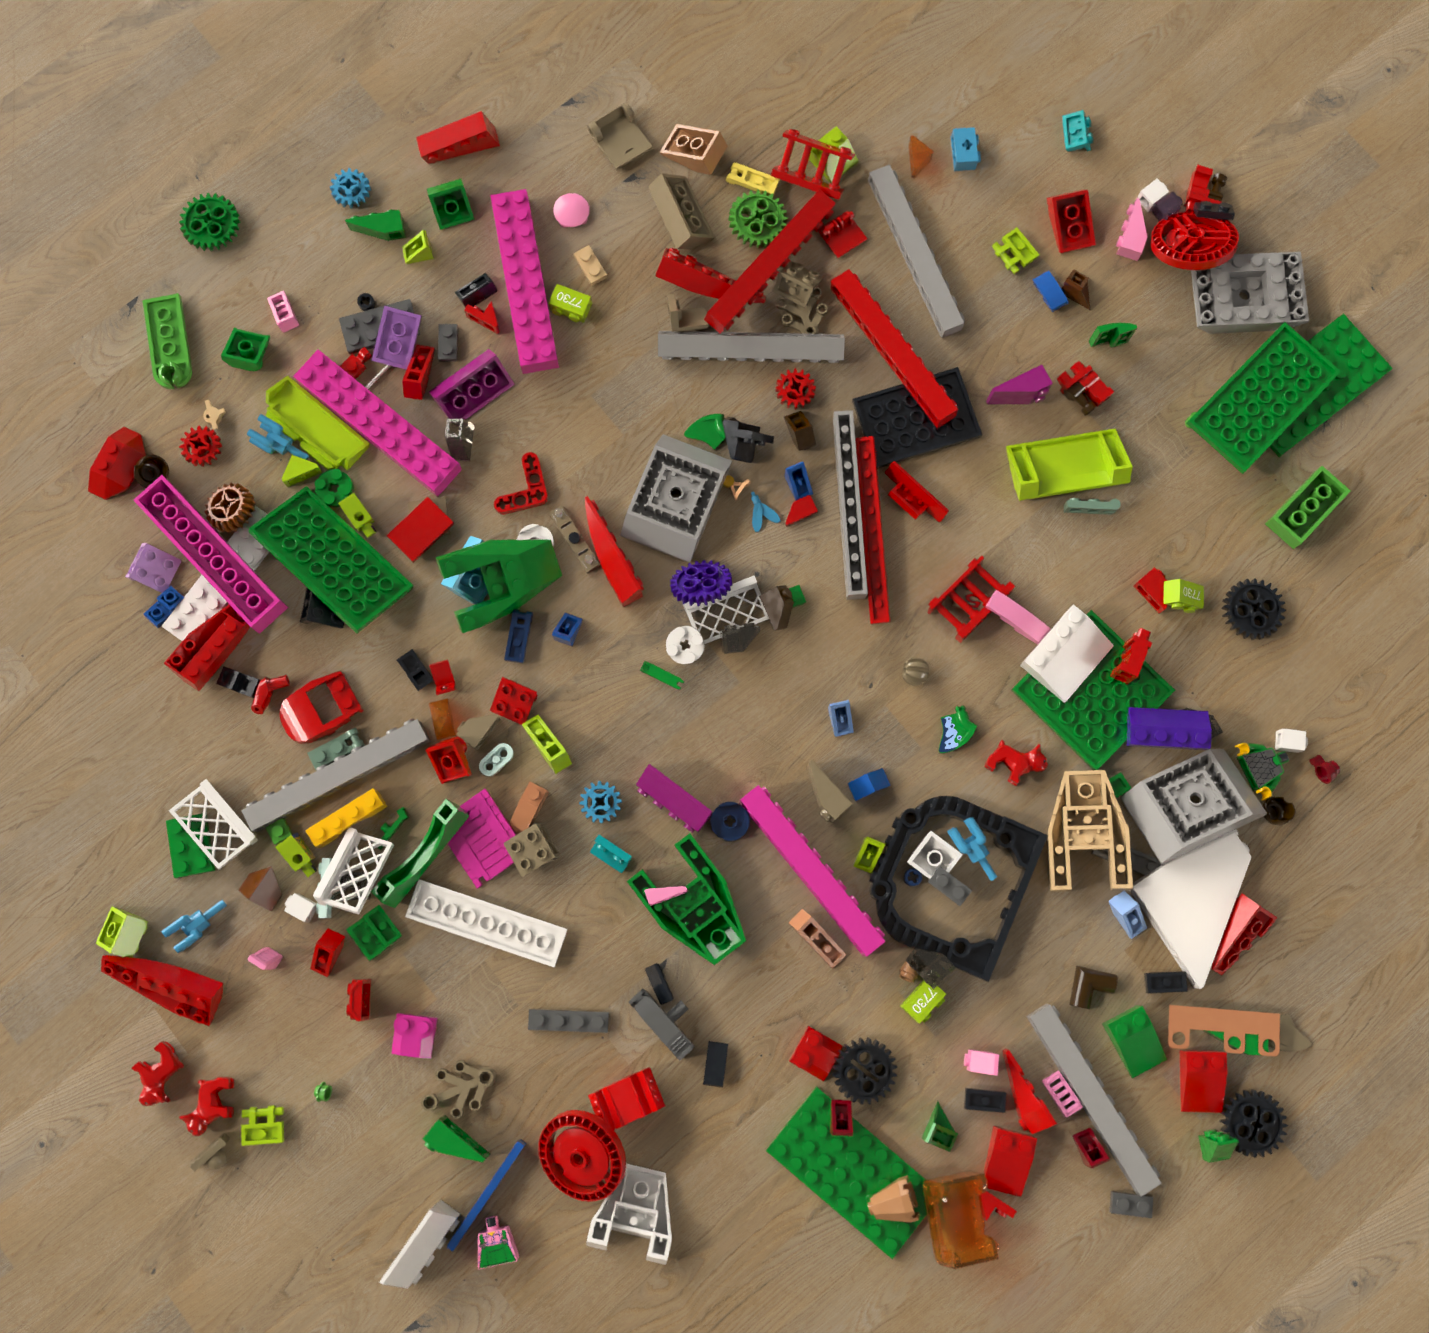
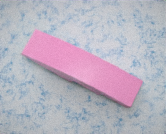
[986,590,1051,645]

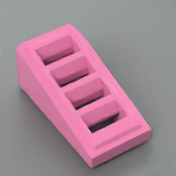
[267,291,299,332]
[644,886,687,906]
[248,947,283,970]
[1042,1070,1083,1118]

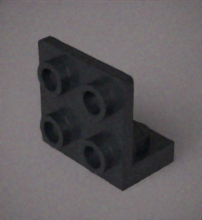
[300,588,345,629]

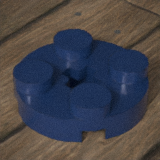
[710,802,750,841]

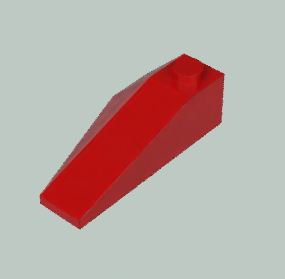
[1210,894,1278,975]
[1002,1048,1057,1134]

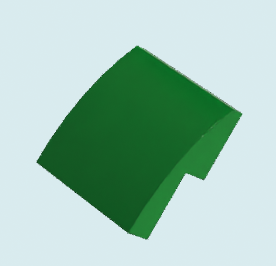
[1089,323,1137,348]
[346,905,402,962]

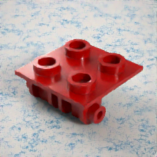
[818,211,868,258]
[490,677,538,725]

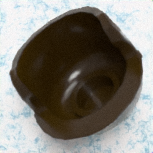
[134,454,169,488]

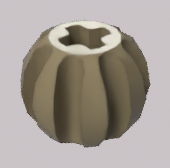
[902,657,929,686]

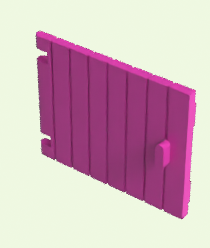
[448,788,517,889]

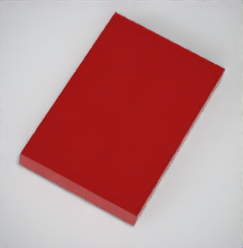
[386,496,454,563]

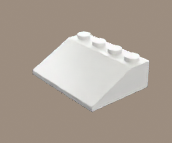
[1020,604,1114,703]
[380,1200,460,1288]

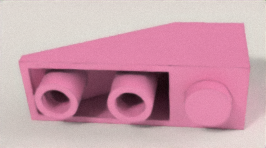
[1116,198,1147,261]

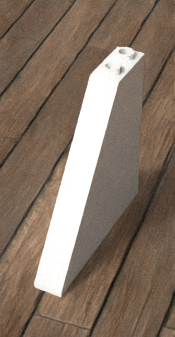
[1130,829,1251,989]

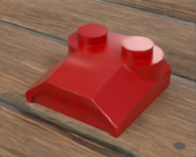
[425,737,471,784]
[346,979,371,1021]
[789,1026,843,1082]

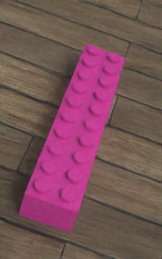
[490,189,559,374]
[293,349,462,497]
[133,475,288,634]
[740,785,885,957]

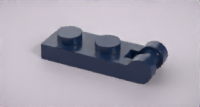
[504,609,533,664]

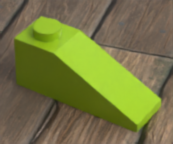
[522,715,572,774]

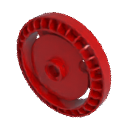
[1151,211,1239,270]
[538,1110,626,1202]

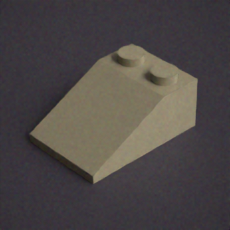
[807,760,852,823]

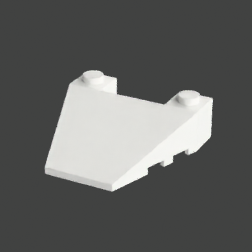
[586,1163,672,1265]

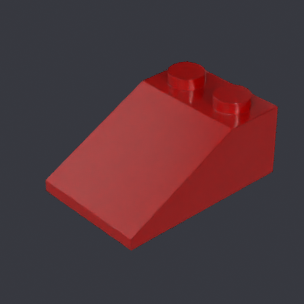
[1047,189,1096,253]
[1179,1050,1227,1113]
[981,1126,1037,1197]

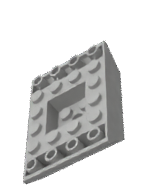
[1191,252,1309,334]
[620,435,732,563]
[1121,749,1267,865]

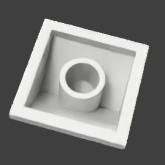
[907,830,963,879]

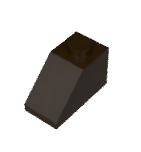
[784,411,816,451]
[759,585,794,630]

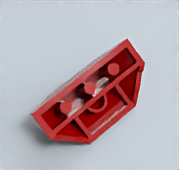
[88,427,146,500]

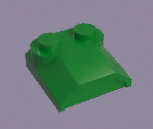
[221,327,270,371]

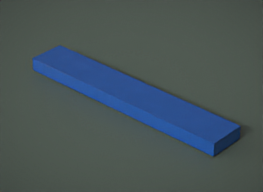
[447,1139,526,1252]

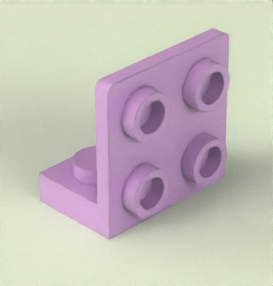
[125,543,181,593]

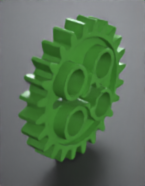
[728,189,788,249]

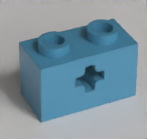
[951,127,981,171]

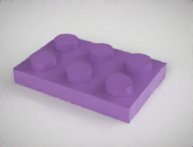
[372,306,422,370]

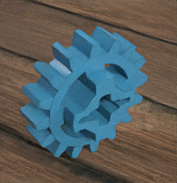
[330,168,371,208]
[579,781,622,824]

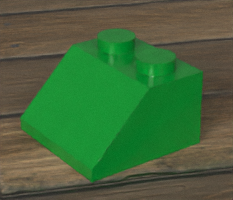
[427,179,474,230]

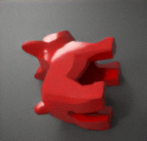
[984,740,1048,786]
[131,1041,184,1107]
[179,1077,234,1137]

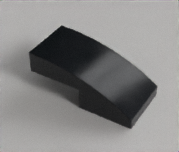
[397,649,434,691]
[216,666,261,698]
[703,1041,728,1088]

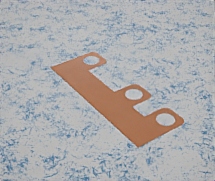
[1168,1005,1280,1057]

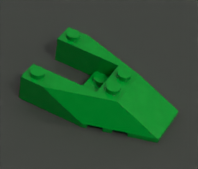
[436,539,562,633]
[627,833,746,965]

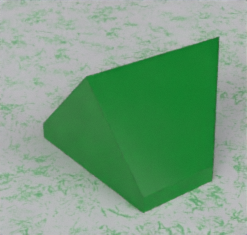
[921,1101,958,1152]

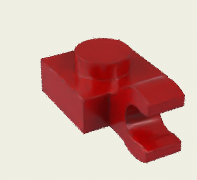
[340,347,372,379]

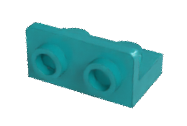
[1062,110,1093,152]
[590,835,633,873]

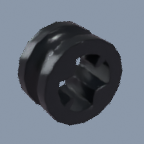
[357,293,375,311]

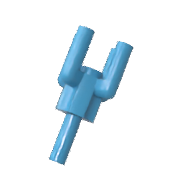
[247,414,309,460]
[947,817,997,881]
[161,899,227,953]

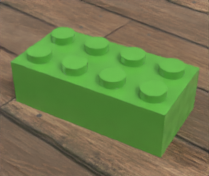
[1265,466,1350,549]

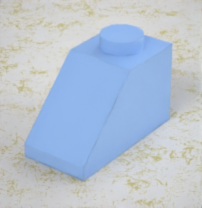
[1108,891,1147,939]

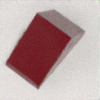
[830,1100,853,1136]
[1072,1128,1110,1169]

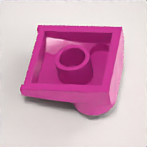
[391,1013,438,1059]

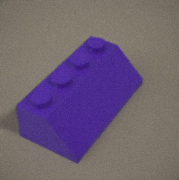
[1127,707,1212,750]

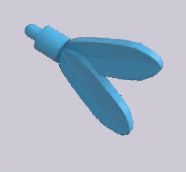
[751,492,780,532]

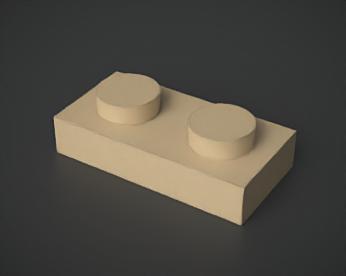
[573,245,607,286]

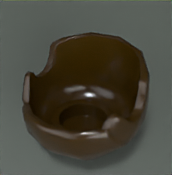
[1263,796,1296,825]

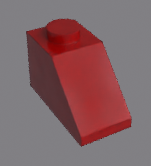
[1133,567,1167,614]
[310,928,346,978]

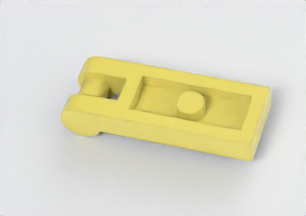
[726,163,780,196]

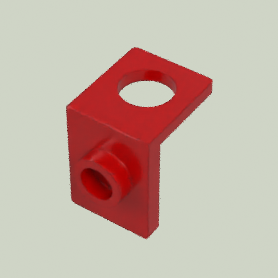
[429,659,456,695]

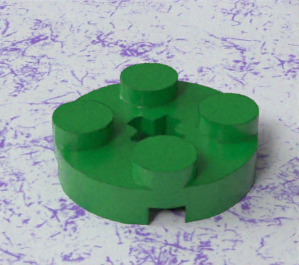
[314,469,354,507]

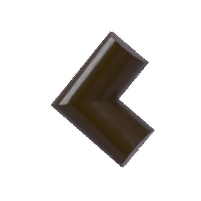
[1069,966,1118,1010]

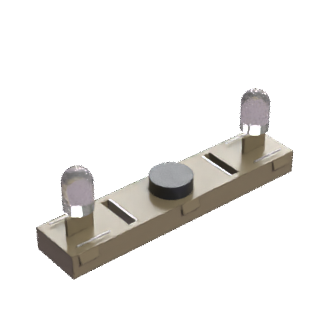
[549,506,600,573]

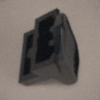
[723,417,774,463]

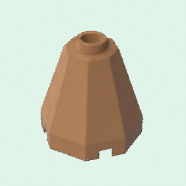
[868,1175,920,1222]

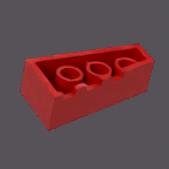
[416,111,500,164]

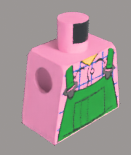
[478,1216,519,1269]

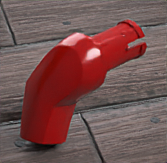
[251,674,290,714]

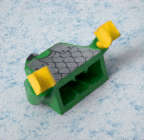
[1235,743,1289,801]

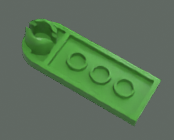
[142,293,192,389]

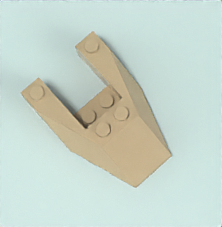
[1048,770,1133,892]

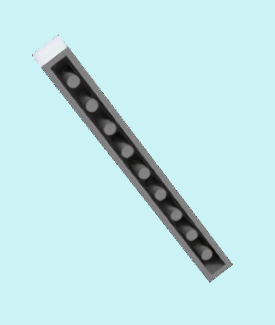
[868,164,965,338]
[658,331,845,363]
[833,410,867,600]
[241,719,431,833]
[1026,1004,1162,1197]

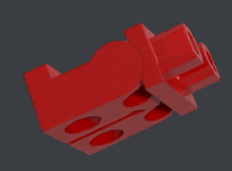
[1110,628,1152,684]

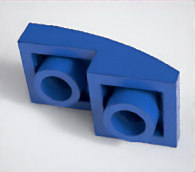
[1033,271,1069,312]
[143,586,184,628]

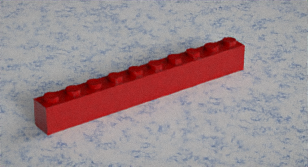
[704,189,836,334]
[830,269,958,429]

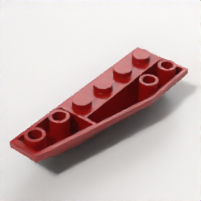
[655,247,766,303]
[585,496,644,607]
[164,604,250,691]
[101,955,224,1026]

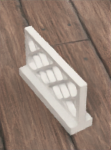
[683,575,769,644]
[169,779,258,870]
[313,827,394,915]

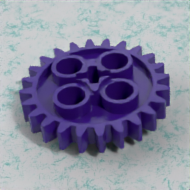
[670,560,732,606]

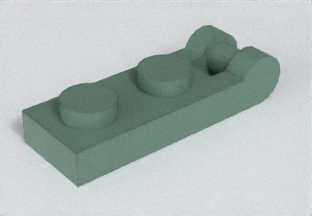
[1064,498,1121,515]
[307,728,365,770]

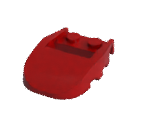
[279,671,364,744]

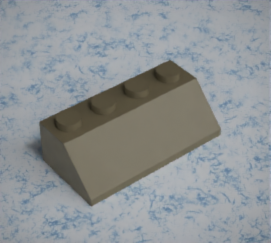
[648,174,715,250]

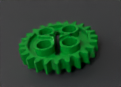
[179,193,241,251]

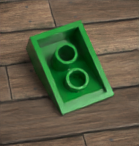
[1102,1005,1167,1078]
[423,1115,491,1162]

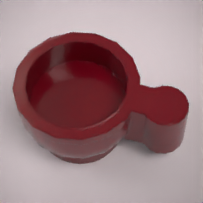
[1309,755,1340,784]

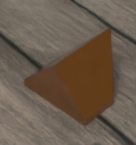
[1061,269,1091,311]
[239,866,283,911]

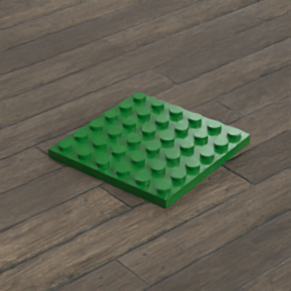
[1011,610,1175,770]

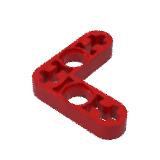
[494,452,548,515]

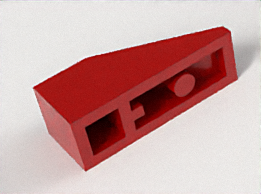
[402,344,435,400]

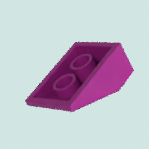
[986,364,1053,404]

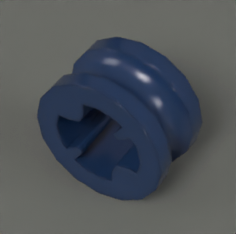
[903,868,922,887]

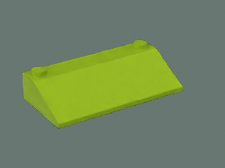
[1006,429,1133,501]

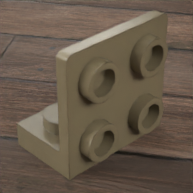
[773,261,823,307]
[667,293,709,332]
[504,823,561,877]

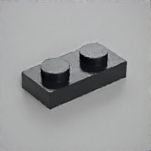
[1193,201,1235,220]
[1144,971,1188,994]
[964,1088,1007,1113]

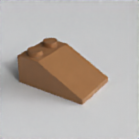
[660,124,728,175]

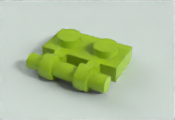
[992,227,1039,275]
[241,1105,284,1146]

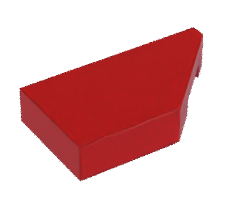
[785,495,818,527]

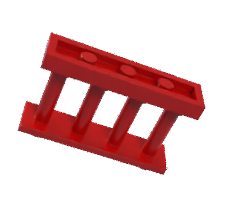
[771,129,855,200]
[927,556,1015,643]

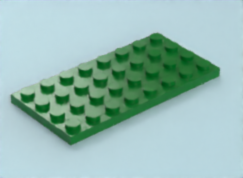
[1269,313,1393,457]
[1186,322,1341,474]
[248,486,413,634]
[766,1086,942,1259]

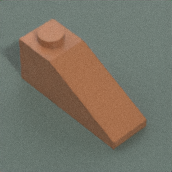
[509,782,549,834]
[789,909,846,969]

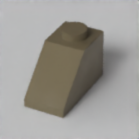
[456,714,501,750]

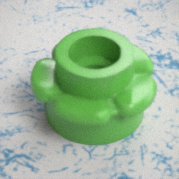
[314,1082,332,1102]

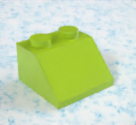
[809,126,858,182]
[96,906,148,957]

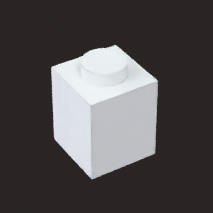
[1137,179,1169,212]
[1275,729,1308,753]
[284,893,317,922]

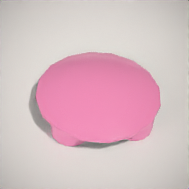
[554,193,589,227]

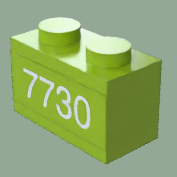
[548,284,592,323]
[1164,579,1204,613]
[900,977,946,1024]

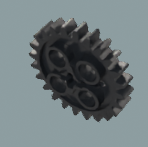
[1221,578,1286,640]
[832,1037,898,1105]
[1220,1089,1288,1158]

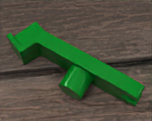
[640,661,684,690]
[377,807,409,850]

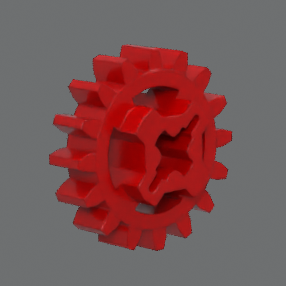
[775,368,816,410]
[179,425,222,467]

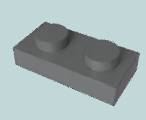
[438,324,458,362]
[928,866,972,906]
[1109,1191,1153,1218]

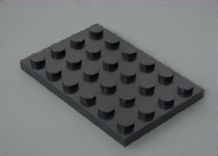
[852,367,982,469]

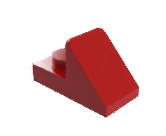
[464,301,500,334]
[977,1185,1017,1221]

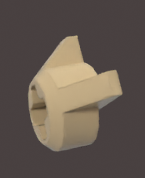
[203,400,226,430]

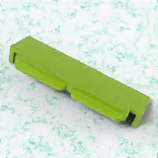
[265,376,370,471]

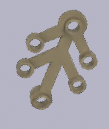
[776,287,828,334]
[421,1060,496,1119]

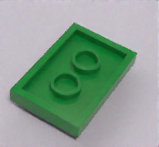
[166,813,215,879]

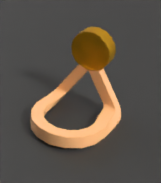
[723,475,751,501]

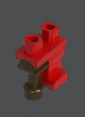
[1183,165,1227,214]
[1057,361,1114,416]

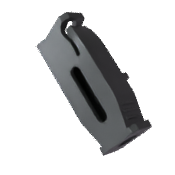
[628,989,695,1061]

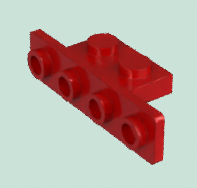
[885,461,949,522]

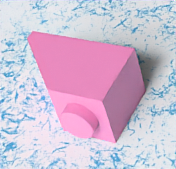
[964,1049,999,1076]

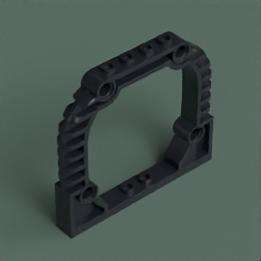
[869,796,1048,982]

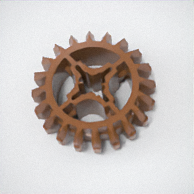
[204,482,256,533]

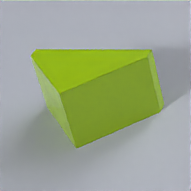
[402,230,434,264]
[282,455,323,487]
[854,837,885,874]

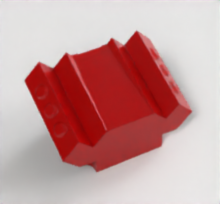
[588,1067,665,1130]

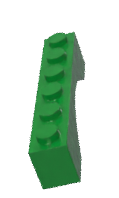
[371,799,469,908]

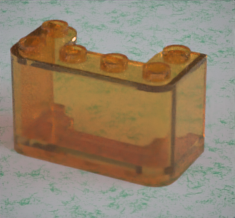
[923,1171,999,1269]

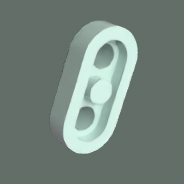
[479,743,514,777]

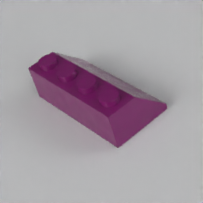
[429,349,515,427]
[636,764,712,833]

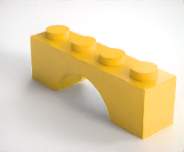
[305,788,388,848]

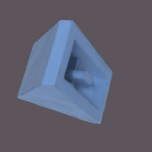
[828,700,854,737]

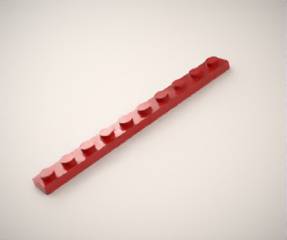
[855,436,891,625]

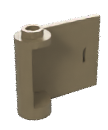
[587,103,653,170]

